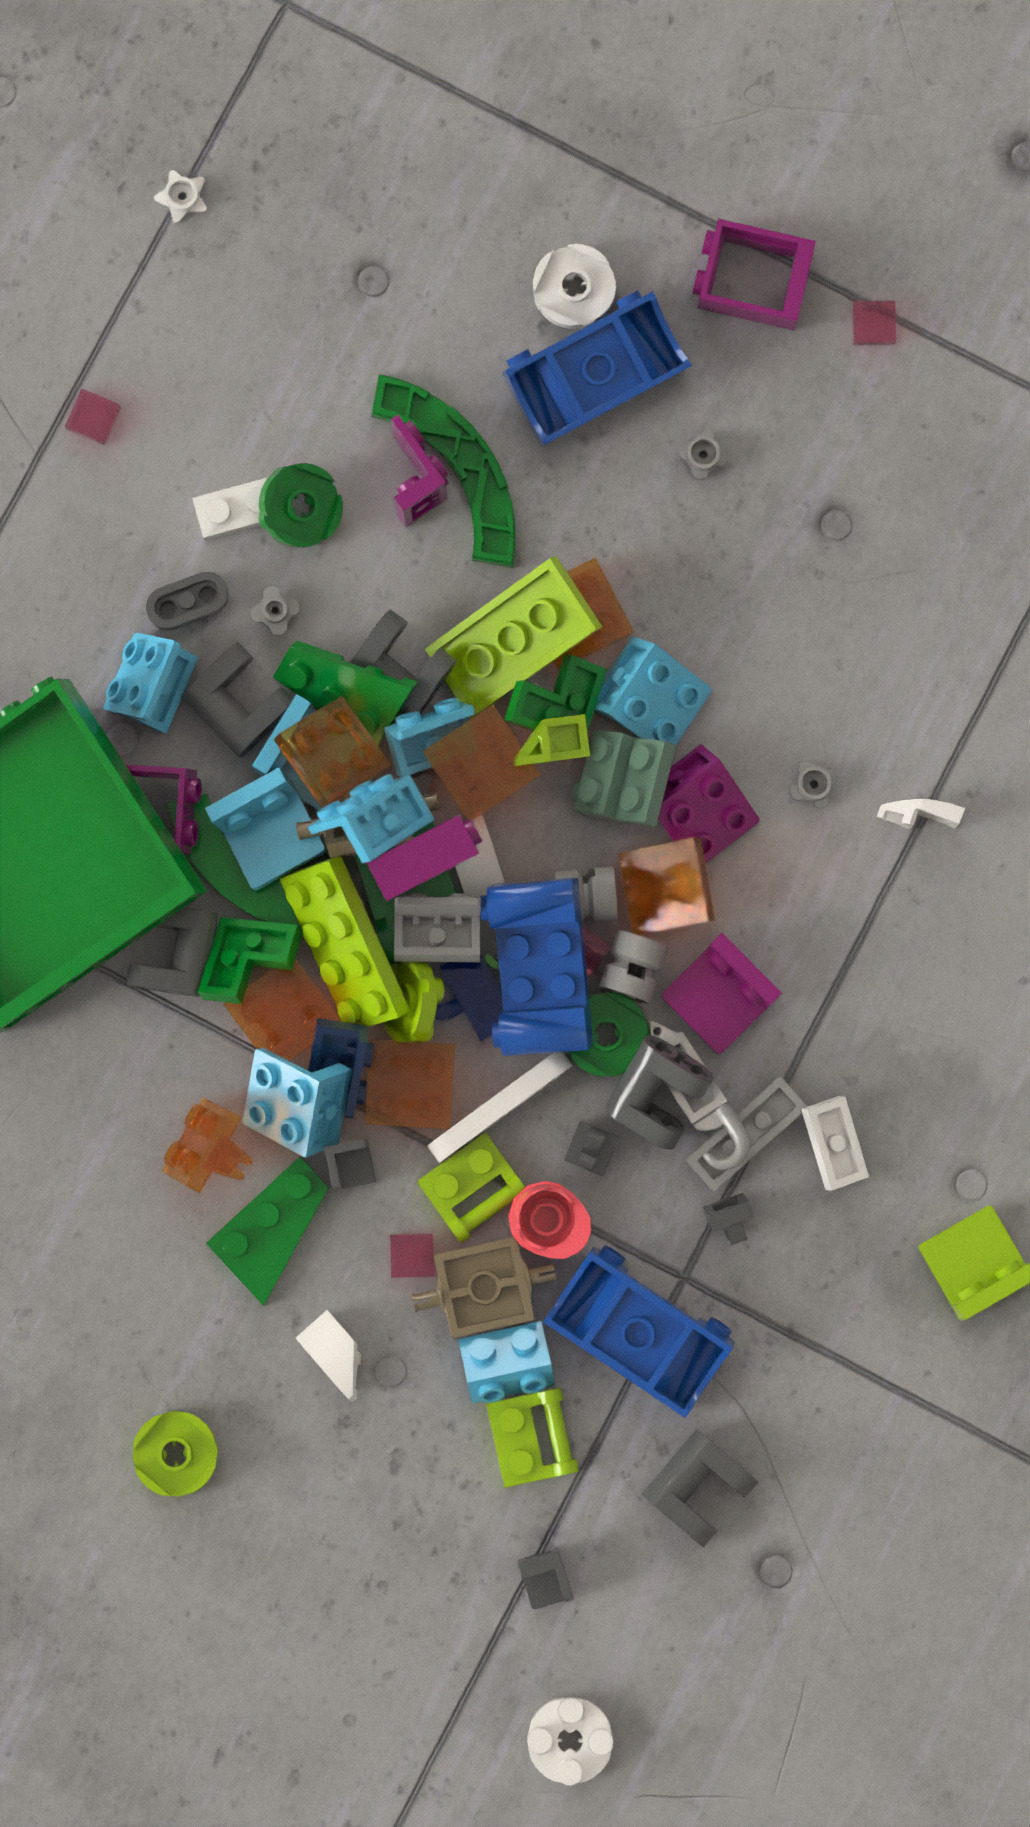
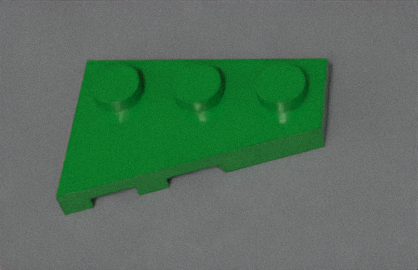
[273,640,418,749]
[206,1157,329,1306]

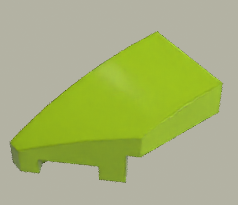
[514,714,590,766]

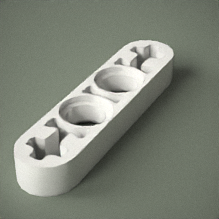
[427,1052,573,1163]

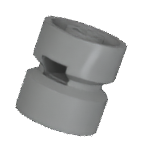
[554,866,618,922]
[598,930,669,1004]

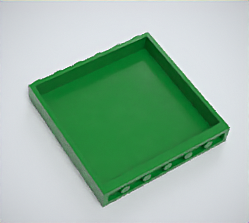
[0,676,208,1032]

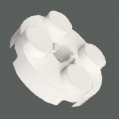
[533,244,616,329]
[527,1697,613,1786]

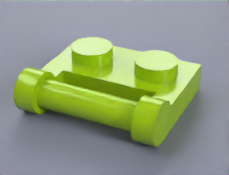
[416,1132,525,1243]
[486,1387,579,1488]

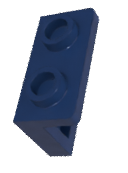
[307,1018,374,1119]

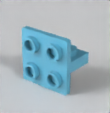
[103,632,198,734]

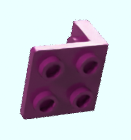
[391,415,449,527]
[658,744,760,870]
[661,933,782,1054]

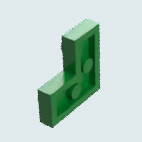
[504,655,607,734]
[198,917,303,1004]

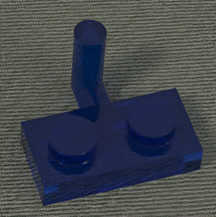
[435,954,503,1041]

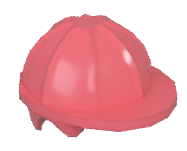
[508,1181,591,1259]

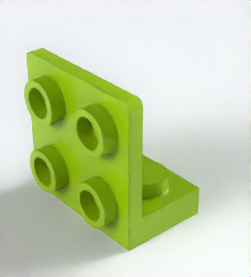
[918,1205,1030,1320]

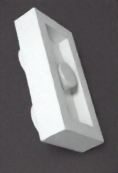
[192,477,268,541]
[801,1096,869,1191]

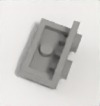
[394,893,481,962]

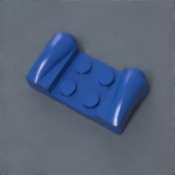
[502,290,692,447]
[480,877,594,1056]
[543,1245,735,1418]

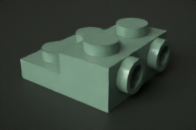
[572,730,676,827]

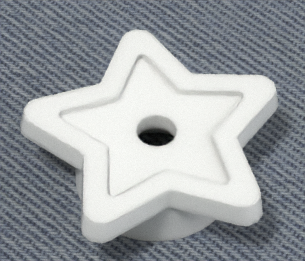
[154,170,207,223]

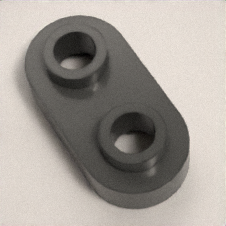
[146,572,229,631]

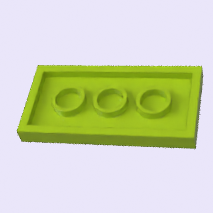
[425,556,602,719]
[279,855,410,1027]

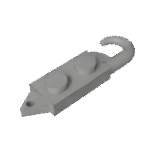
[650,1021,750,1170]

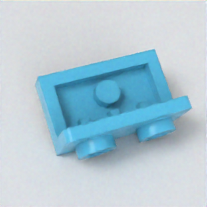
[384,698,479,777]
[458,1321,555,1403]

